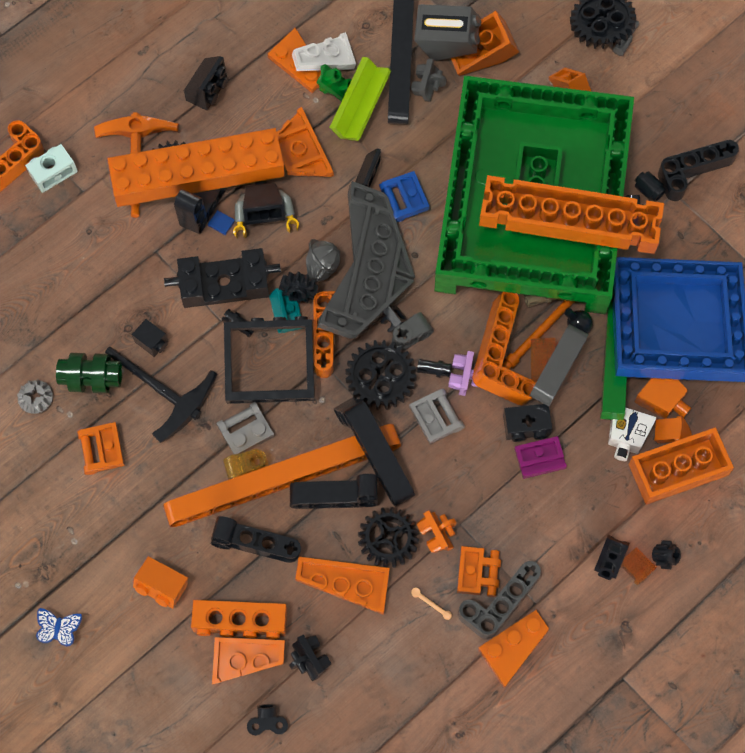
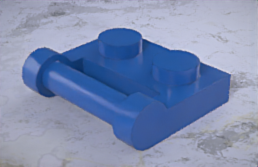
[379,171,430,223]

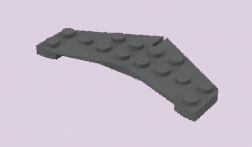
[317,181,415,339]

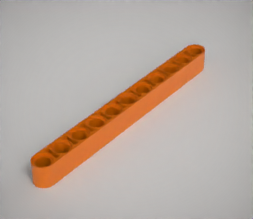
[163,424,401,527]

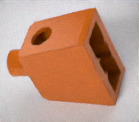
[634,378,692,419]

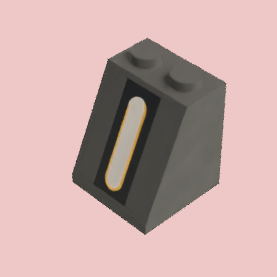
[414,4,481,61]

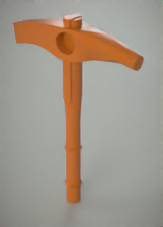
[94,112,179,218]

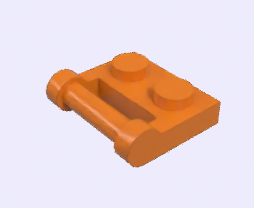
[77,422,125,475]

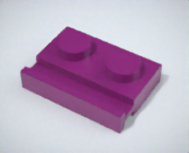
[514,436,567,479]

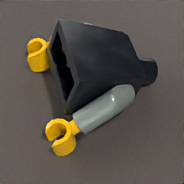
[233,180,299,238]

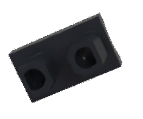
[594,535,630,580]
[289,634,331,681]

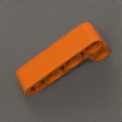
[0,120,44,192]
[313,291,335,378]

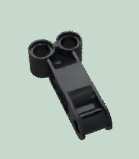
[210,516,301,563]

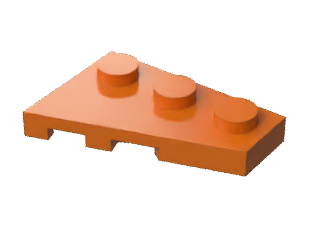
[478,610,549,688]

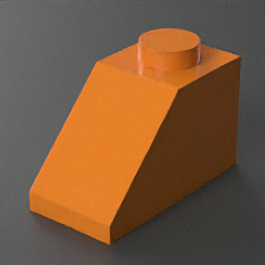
[548,67,591,91]

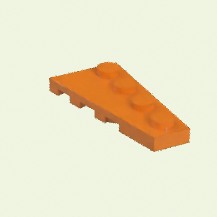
[295,557,390,615]

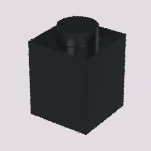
[131,319,168,357]

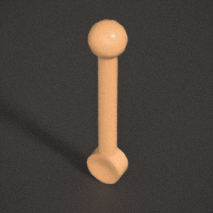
[411,588,452,620]

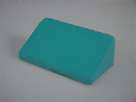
[270,288,303,333]

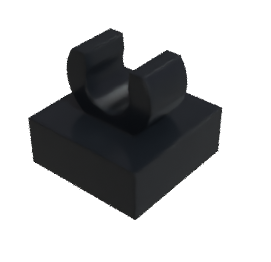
[380,306,408,332]

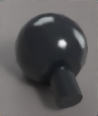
[564,308,593,333]

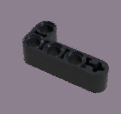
[658,140,739,201]
[290,474,378,509]

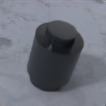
[634,171,666,202]

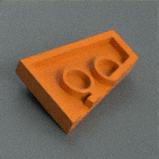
[267,28,321,93]
[212,637,285,685]

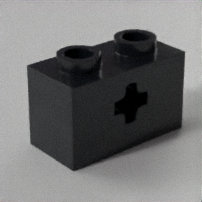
[503,404,552,442]

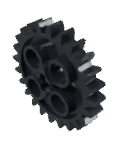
[570,0,636,49]
[345,340,416,410]

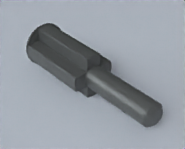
[613,20,639,56]

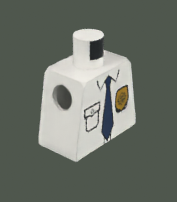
[608,407,656,461]

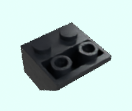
[184,56,228,111]

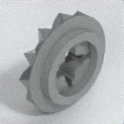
[17,379,53,414]

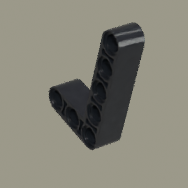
[174,187,227,234]
[334,397,415,507]

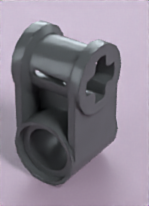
[392,312,434,351]

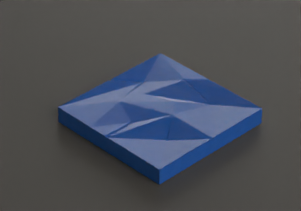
[612,257,745,382]

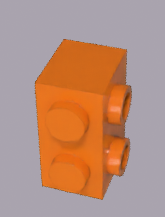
[133,556,188,609]

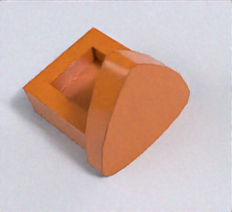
[654,416,692,443]

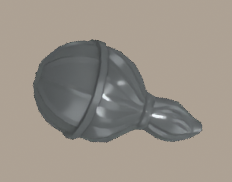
[306,239,340,284]

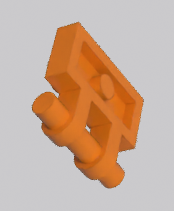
[457,546,501,597]

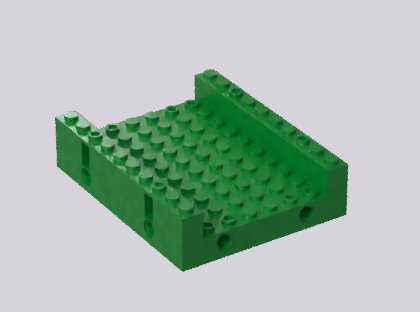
[434,76,634,314]

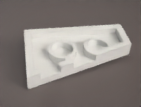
[292,32,356,71]

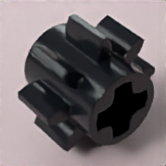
[652,540,681,570]

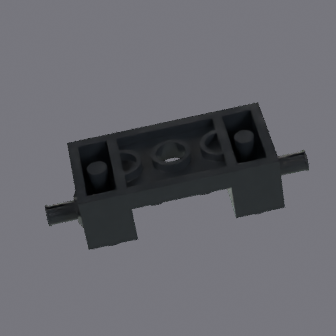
[164,248,281,308]

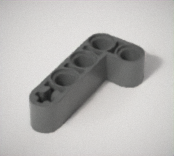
[529,324,589,406]
[458,561,541,639]

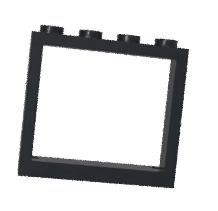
[224,316,315,404]

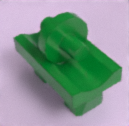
[317,64,351,102]

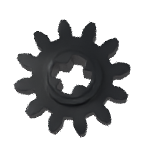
[279,271,319,303]

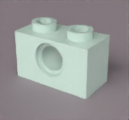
[25,144,78,193]

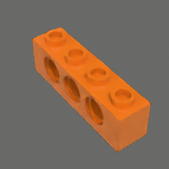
[191,600,287,639]

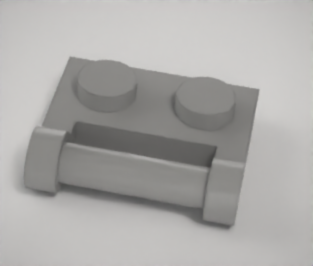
[409,389,465,444]
[216,402,274,458]

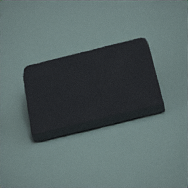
[355,148,381,187]

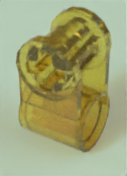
[223,449,268,480]

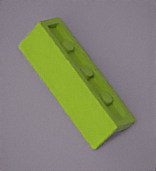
[329,57,391,141]

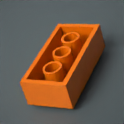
[628,427,734,505]

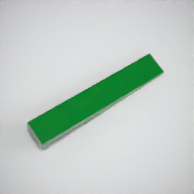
[600,302,627,420]

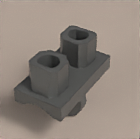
[411,59,447,102]

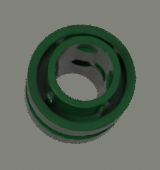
[56,352,123,393]

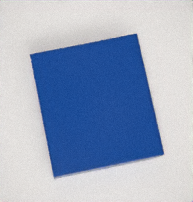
[207,210,235,235]

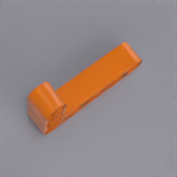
[472,292,536,406]

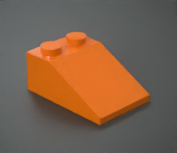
[451,11,519,76]

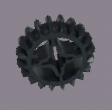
[358,507,419,568]

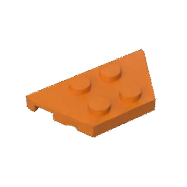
[277,107,334,177]

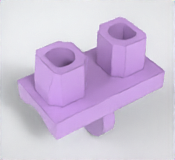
[448,351,486,396]

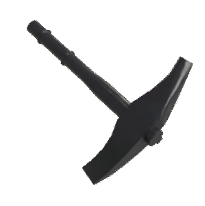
[105,347,217,443]

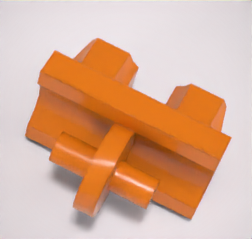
[416,510,457,553]

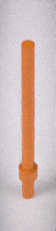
[502,300,575,369]

